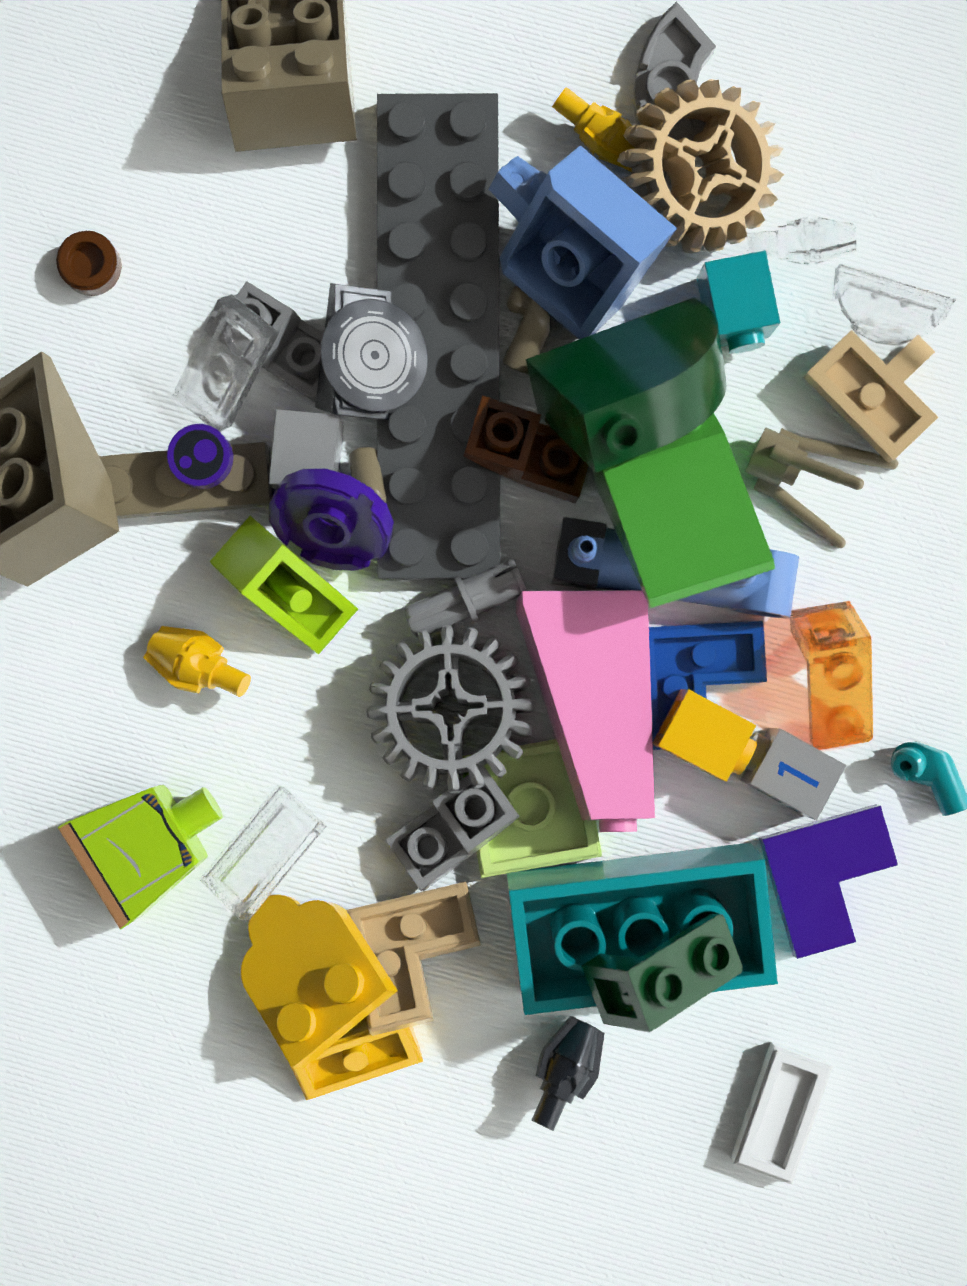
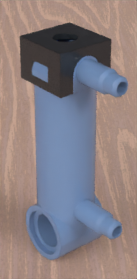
[551,517,799,619]

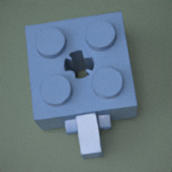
[489,145,677,339]

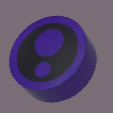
[167,424,233,489]

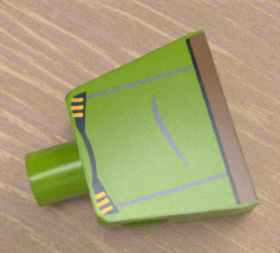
[58,784,223,930]

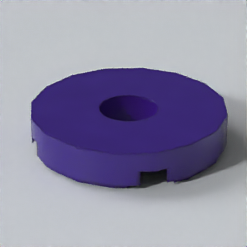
[268,469,394,571]

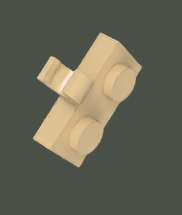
[803,330,939,464]

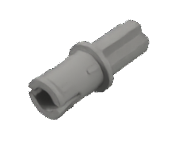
[404,558,527,637]

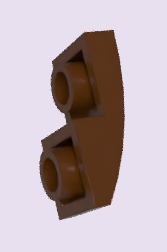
[463,395,589,504]

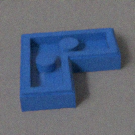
[649,621,767,750]

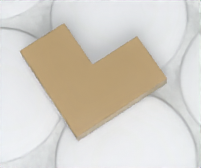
[346,882,481,1036]

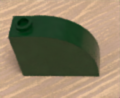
[525,297,727,473]

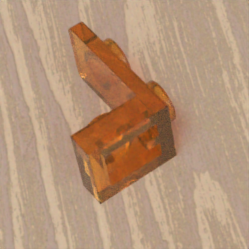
[790,601,873,750]

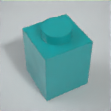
[696,250,781,354]

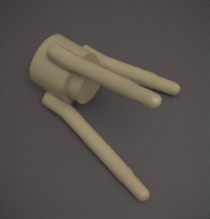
[745,427,899,549]

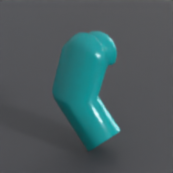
[890,741,967,816]

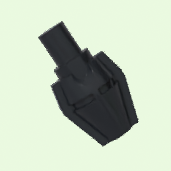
[531,1016,605,1132]

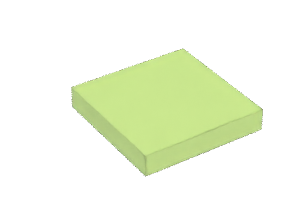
[462,739,602,878]

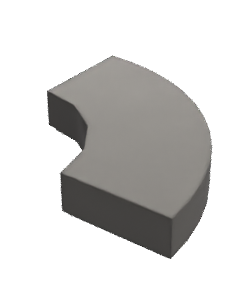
[634,1,716,176]

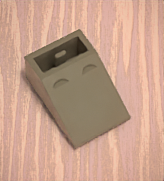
[221,0,357,152]

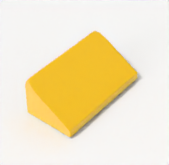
[291,1017,423,1101]

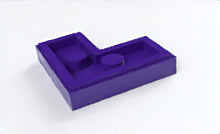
[759,804,898,959]

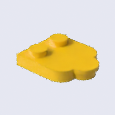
[241,895,398,1068]

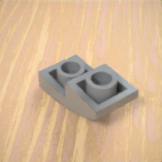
[212,281,323,403]
[386,766,520,891]

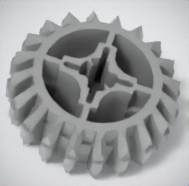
[366,625,535,793]

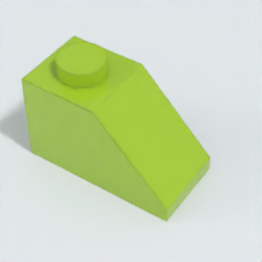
[209,515,358,655]

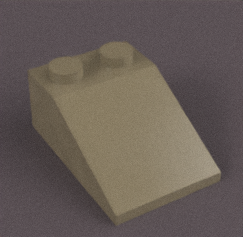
[0,351,120,587]

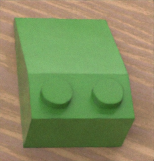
[593,413,775,608]

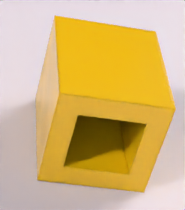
[653,689,757,782]

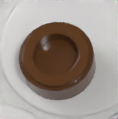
[56,230,122,296]

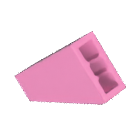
[516,590,655,832]

